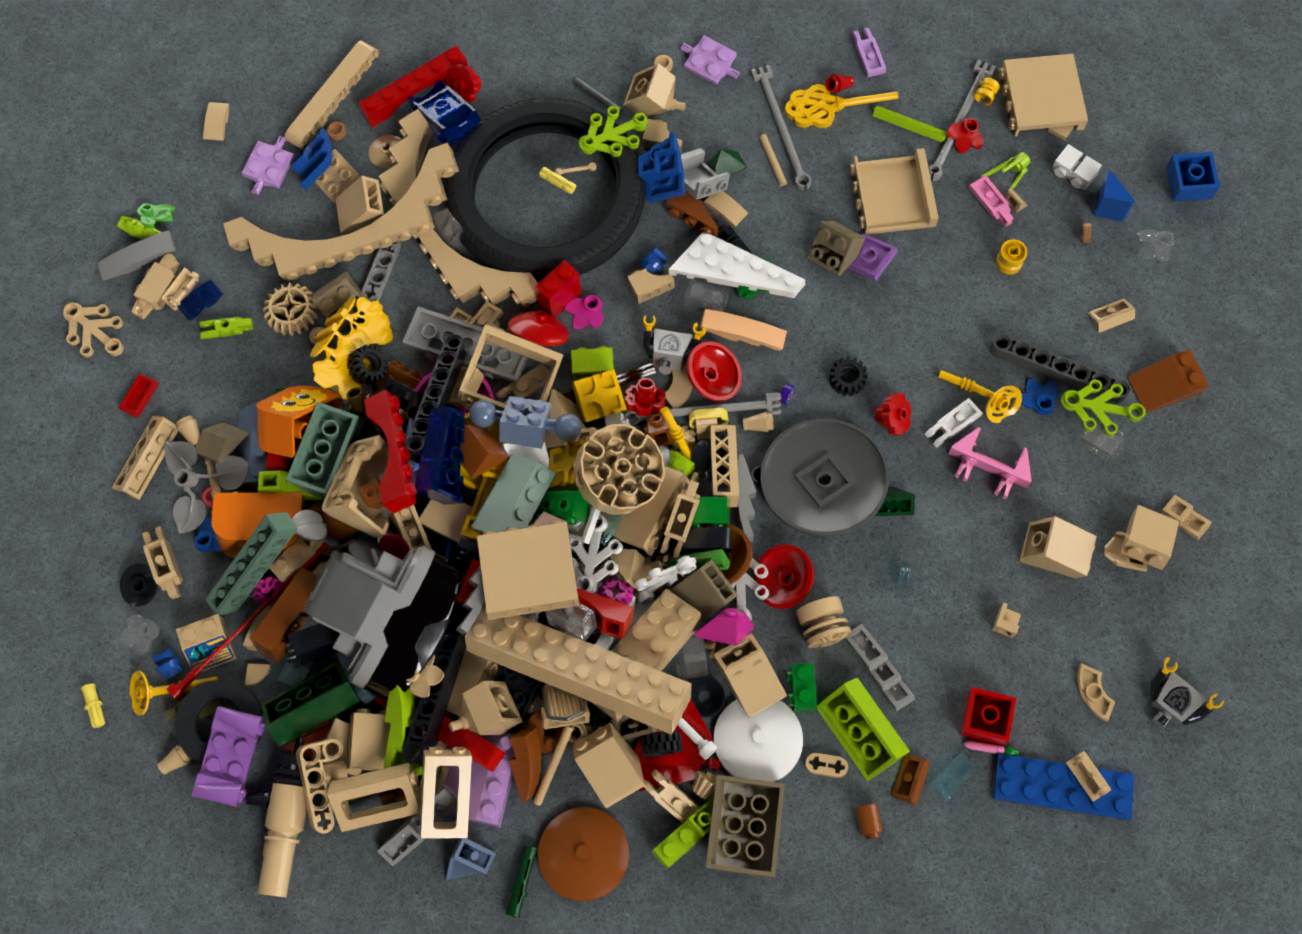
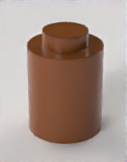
[855,804,883,840]

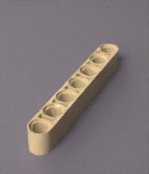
[285,40,379,150]

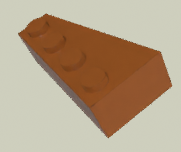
[250,567,318,664]

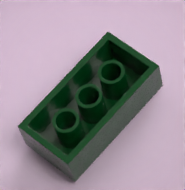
[260,661,360,747]

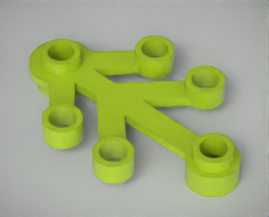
[579,106,648,157]
[1061,379,1145,437]

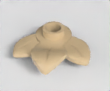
[401,655,444,698]

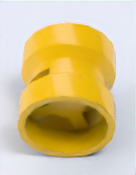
[974,77,1000,105]

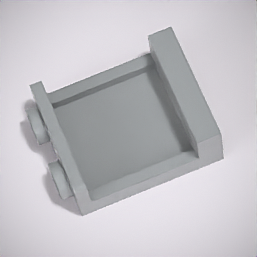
[681,148,730,200]

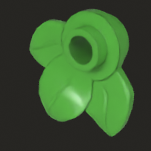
[137,204,175,228]

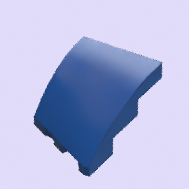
[291,128,333,191]
[638,132,686,203]

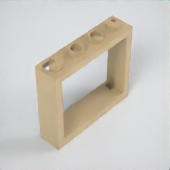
[457,324,563,411]

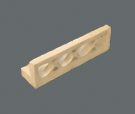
[112,416,178,500]
[710,425,739,507]

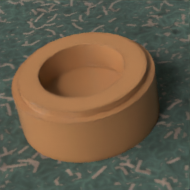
[327,121,347,140]
[1081,223,1092,243]

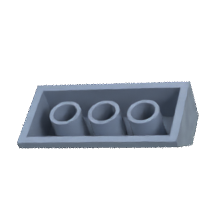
[235,403,269,489]

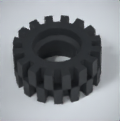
[347,344,388,385]
[829,356,868,396]
[640,731,683,757]

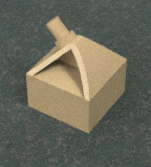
[623,63,686,117]
[449,681,523,735]

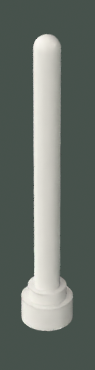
[677,717,718,760]

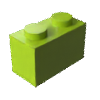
[571,346,614,380]

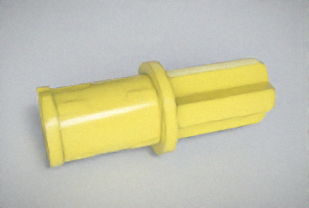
[81,684,105,728]

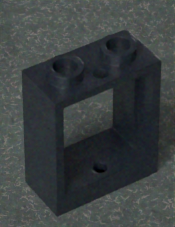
[284,623,339,669]

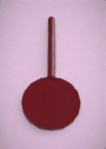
[379,533,410,560]

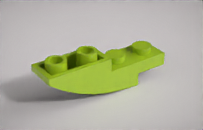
[383,677,417,769]
[652,797,714,870]

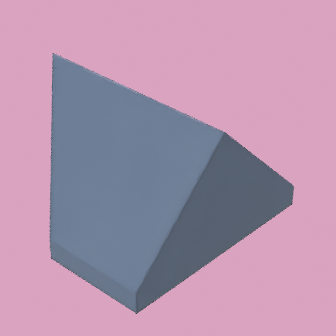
[446,838,496,880]

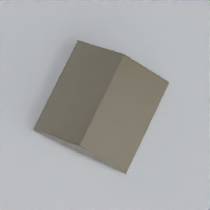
[196,422,248,464]

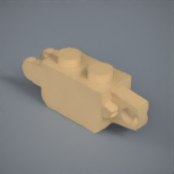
[131,253,180,320]
[660,480,700,559]
[142,526,184,600]

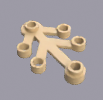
[63,303,124,358]

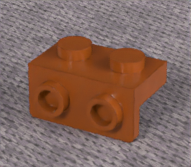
[376,360,424,389]

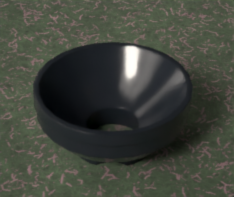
[691,676,726,718]

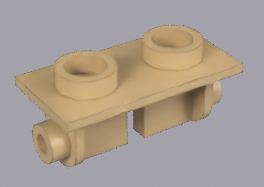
[160,267,199,311]
[1066,751,1112,802]

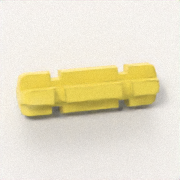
[539,167,576,194]

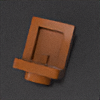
[359,479,384,509]

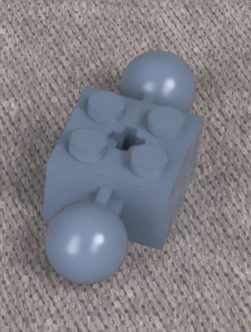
[469,396,582,449]

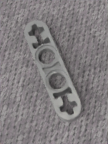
[362,241,402,302]

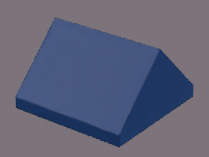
[1094,171,1135,221]

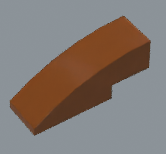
[509,728,541,803]

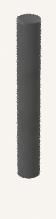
[573,77,622,113]

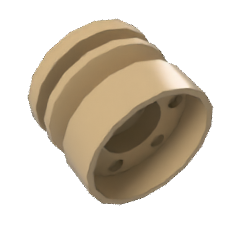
[796,596,852,648]

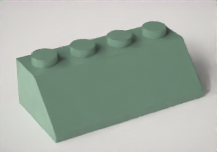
[286,402,359,499]
[470,453,556,535]

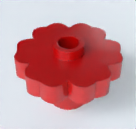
[446,64,481,105]
[624,378,666,416]
[874,393,912,436]

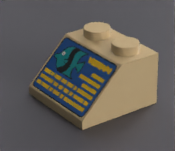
[176,614,237,672]

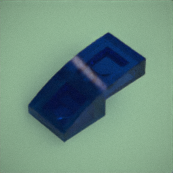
[177,280,224,321]

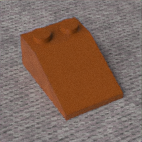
[1127,349,1209,413]

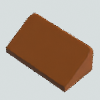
[891,754,930,806]

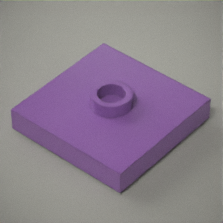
[847,233,898,281]

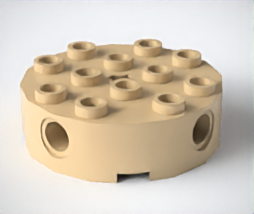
[573,424,665,515]

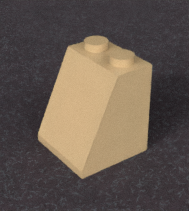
[1019,516,1097,578]
[572,723,645,808]

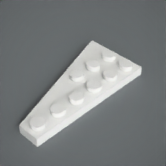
[669,231,805,298]

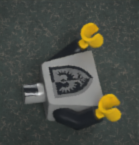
[643,315,706,375]
[1150,657,1224,729]

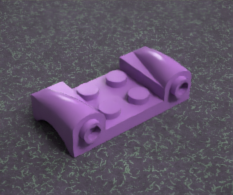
[191,706,266,807]

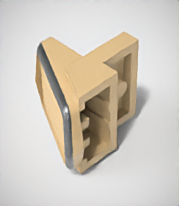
[541,684,590,729]

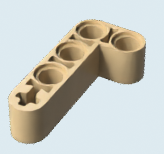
[296,739,343,834]

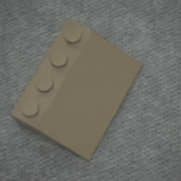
[706,775,785,880]

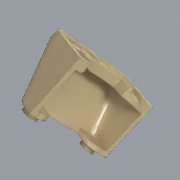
[322,435,413,537]

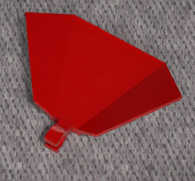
[634,699,721,792]

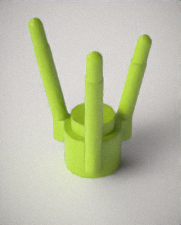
[980,152,1030,189]

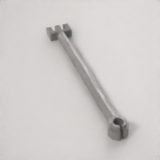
[928,60,996,181]
[750,65,811,191]
[623,393,781,425]

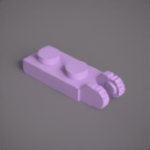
[852,27,886,78]

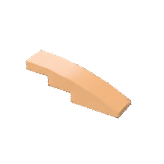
[700,309,787,351]

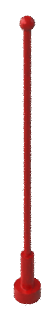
[167,543,329,701]

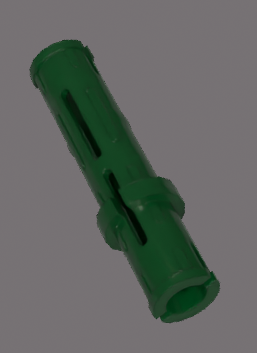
[505,845,538,918]

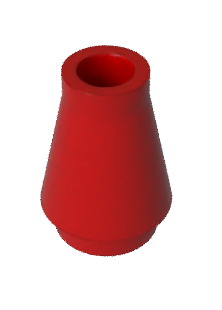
[825,74,854,94]

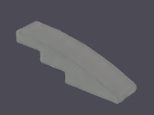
[97,230,176,281]
[737,454,756,542]
[456,565,485,635]
[845,624,915,711]
[377,785,458,866]

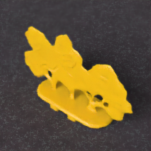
[310,296,393,401]

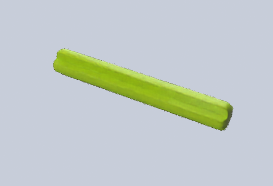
[873,106,947,142]

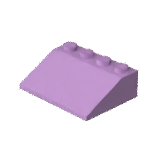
[445,730,515,828]

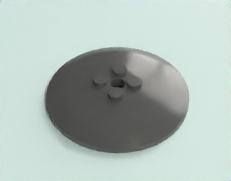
[761,419,889,537]

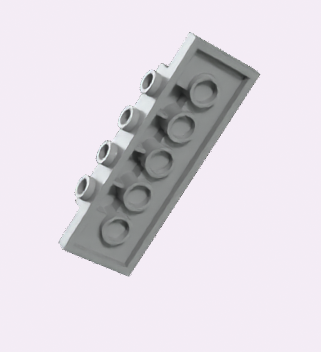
[402,307,528,383]

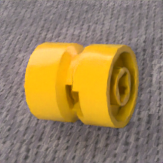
[996,239,1027,275]

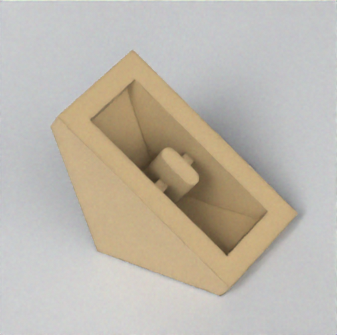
[609,549,645,589]

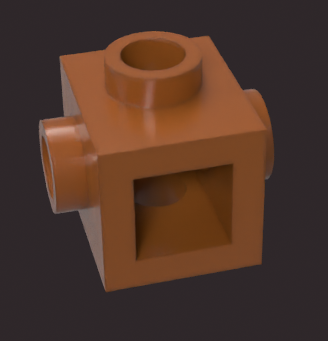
[644,413,674,446]

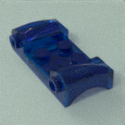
[407,79,481,144]

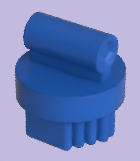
[640,247,669,275]
[153,649,183,680]

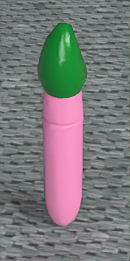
[964,741,1019,756]

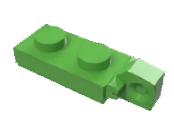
[668,549,730,573]

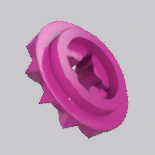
[254,577,287,606]
[598,577,633,605]

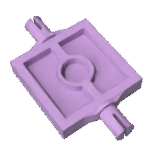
[681,35,740,85]
[242,136,295,196]

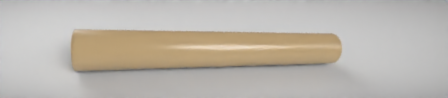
[759,134,787,187]

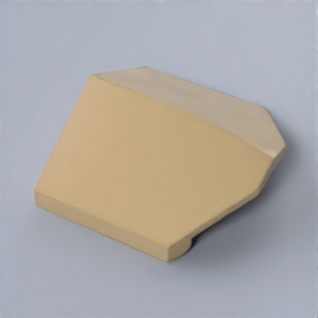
[1104,531,1147,572]

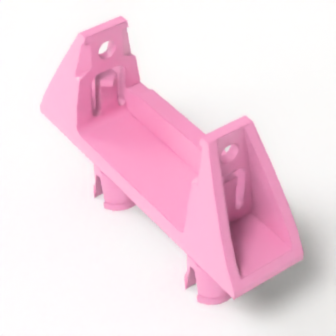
[948,427,1032,499]

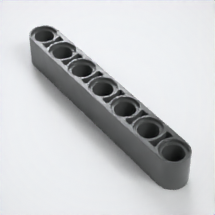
[990,333,1131,404]

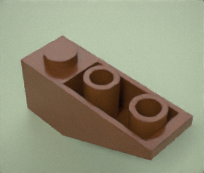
[666,191,718,238]

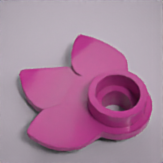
[565,295,603,330]

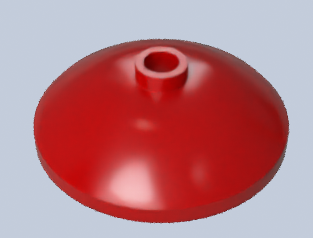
[508,311,569,346]
[686,341,742,402]
[753,544,814,609]

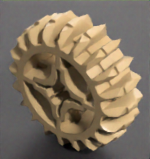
[263,282,319,337]

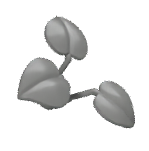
[164,441,250,534]
[292,510,382,567]

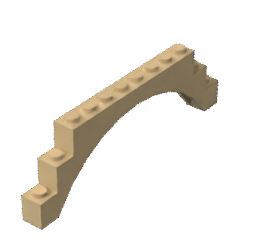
[378,109,538,309]
[223,143,459,281]

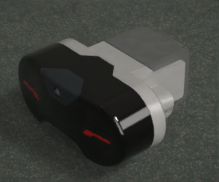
[303,545,465,701]

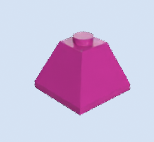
[696,608,754,645]

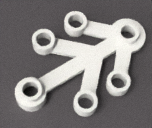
[570,514,623,593]
[635,556,697,605]
[728,558,769,620]

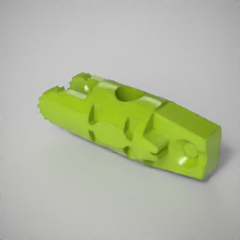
[117,216,162,240]
[199,317,253,339]

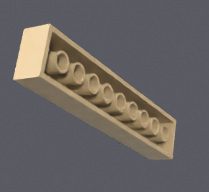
[465,604,691,735]

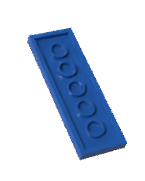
[993,753,1134,820]

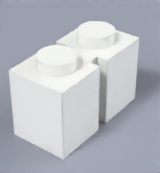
[1051,144,1102,191]

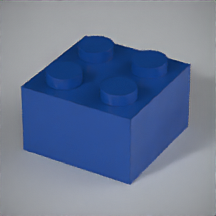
[1166,152,1220,202]

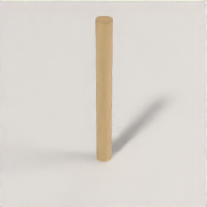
[533,725,574,806]

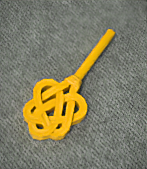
[785,84,898,128]

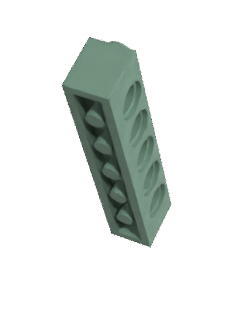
[206,512,298,615]

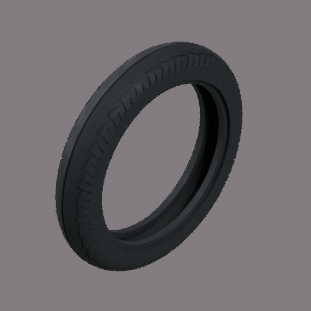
[444,97,646,282]

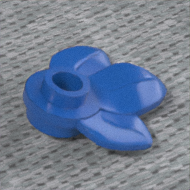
[1021,378,1059,415]
[195,516,222,552]

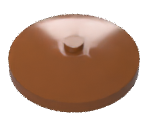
[538,807,629,901]

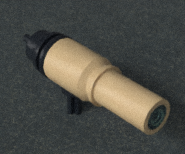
[244,737,313,897]

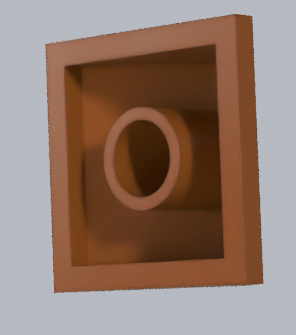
[450,425,509,479]

